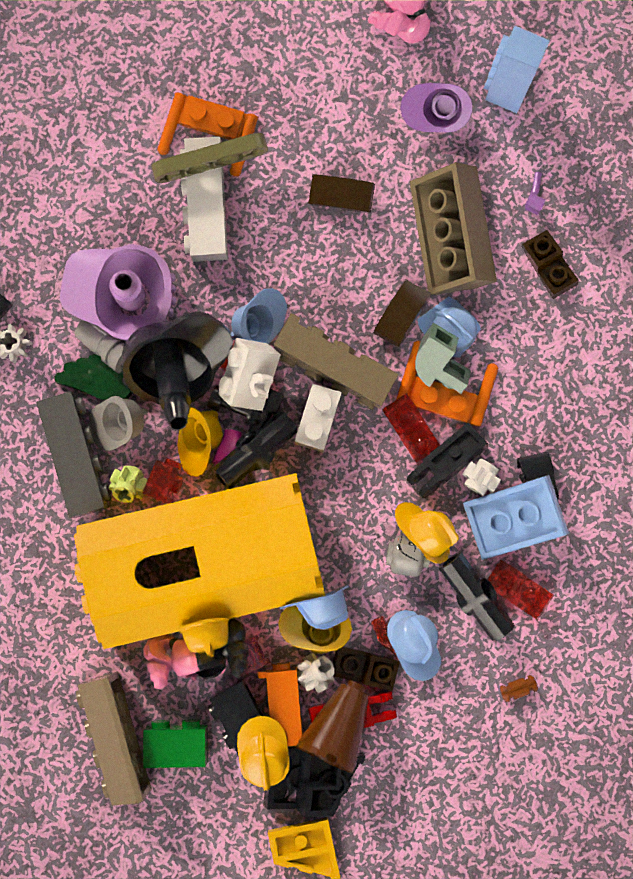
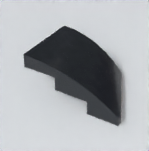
[263,746,365,817]

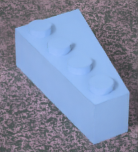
[483,26,550,113]

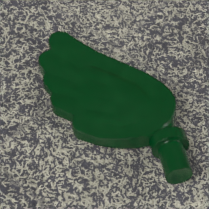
[54,354,133,401]

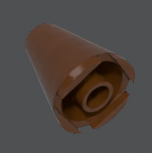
[296,680,369,773]

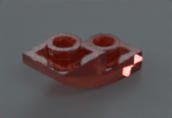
[382,393,440,463]
[487,559,554,621]

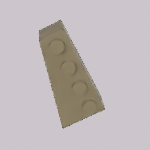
[274,313,399,410]

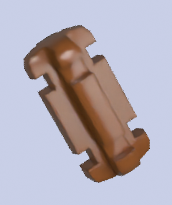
[500,675,538,702]

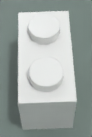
[295,383,342,453]

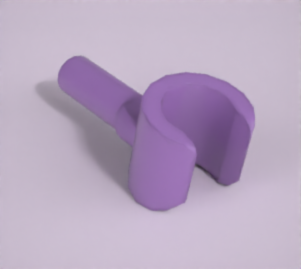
[525,172,546,215]

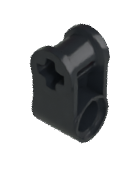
[517,452,559,499]

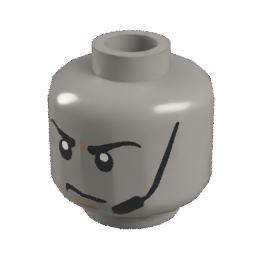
[386,536,430,577]

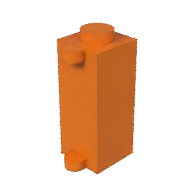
[258,662,303,746]

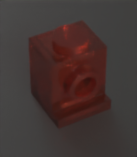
[142,458,184,504]

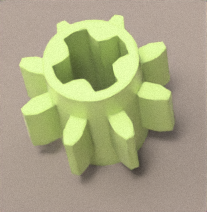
[109,466,148,503]

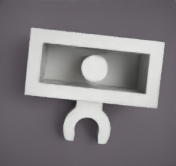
[218,338,281,411]

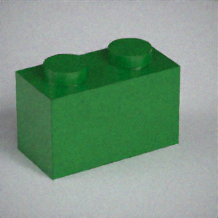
[143,719,208,768]

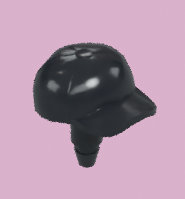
[121,311,233,430]

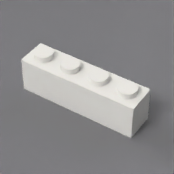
[180,137,228,262]

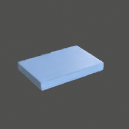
[463,475,569,560]

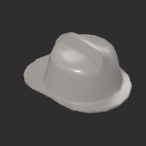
[88,396,148,451]

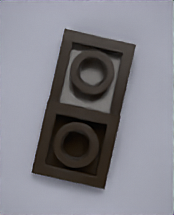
[308,174,375,213]
[522,230,579,299]
[373,280,431,347]
[332,646,400,691]

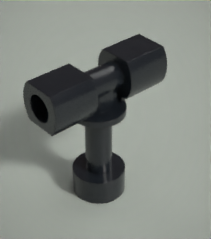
[207,385,284,432]

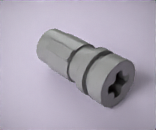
[74,320,126,373]

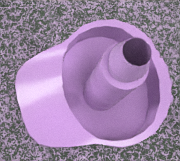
[60,244,176,341]

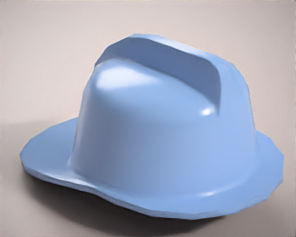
[230,288,287,344]
[417,296,481,358]
[279,585,349,630]
[387,610,441,681]

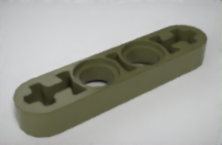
[151,133,268,183]

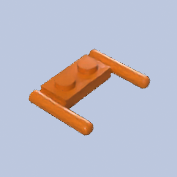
[157,92,258,177]
[396,341,499,428]

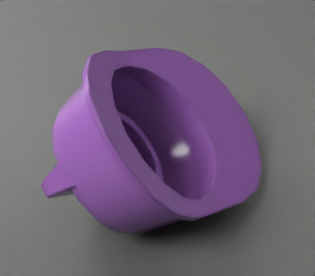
[400,83,473,133]

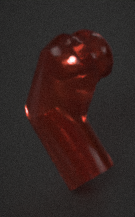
[370,616,396,655]

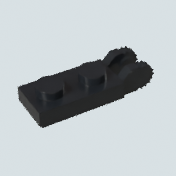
[407,423,489,498]

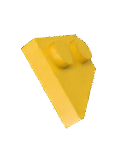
[268,817,341,879]

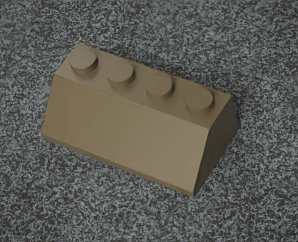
[410,162,497,296]
[76,671,152,806]

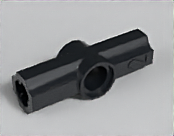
[212,411,297,489]
[439,552,515,641]

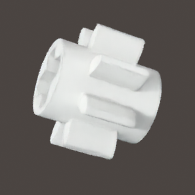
[0,324,32,363]
[462,459,501,496]
[297,652,335,693]

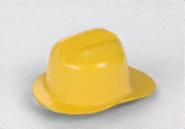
[177,407,223,477]
[395,502,459,564]
[278,606,352,654]
[179,617,231,657]
[237,716,290,791]

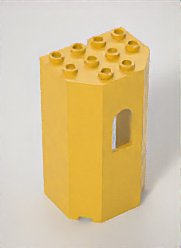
[74,473,325,649]

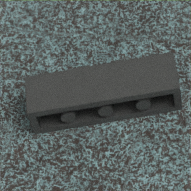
[36,391,112,518]

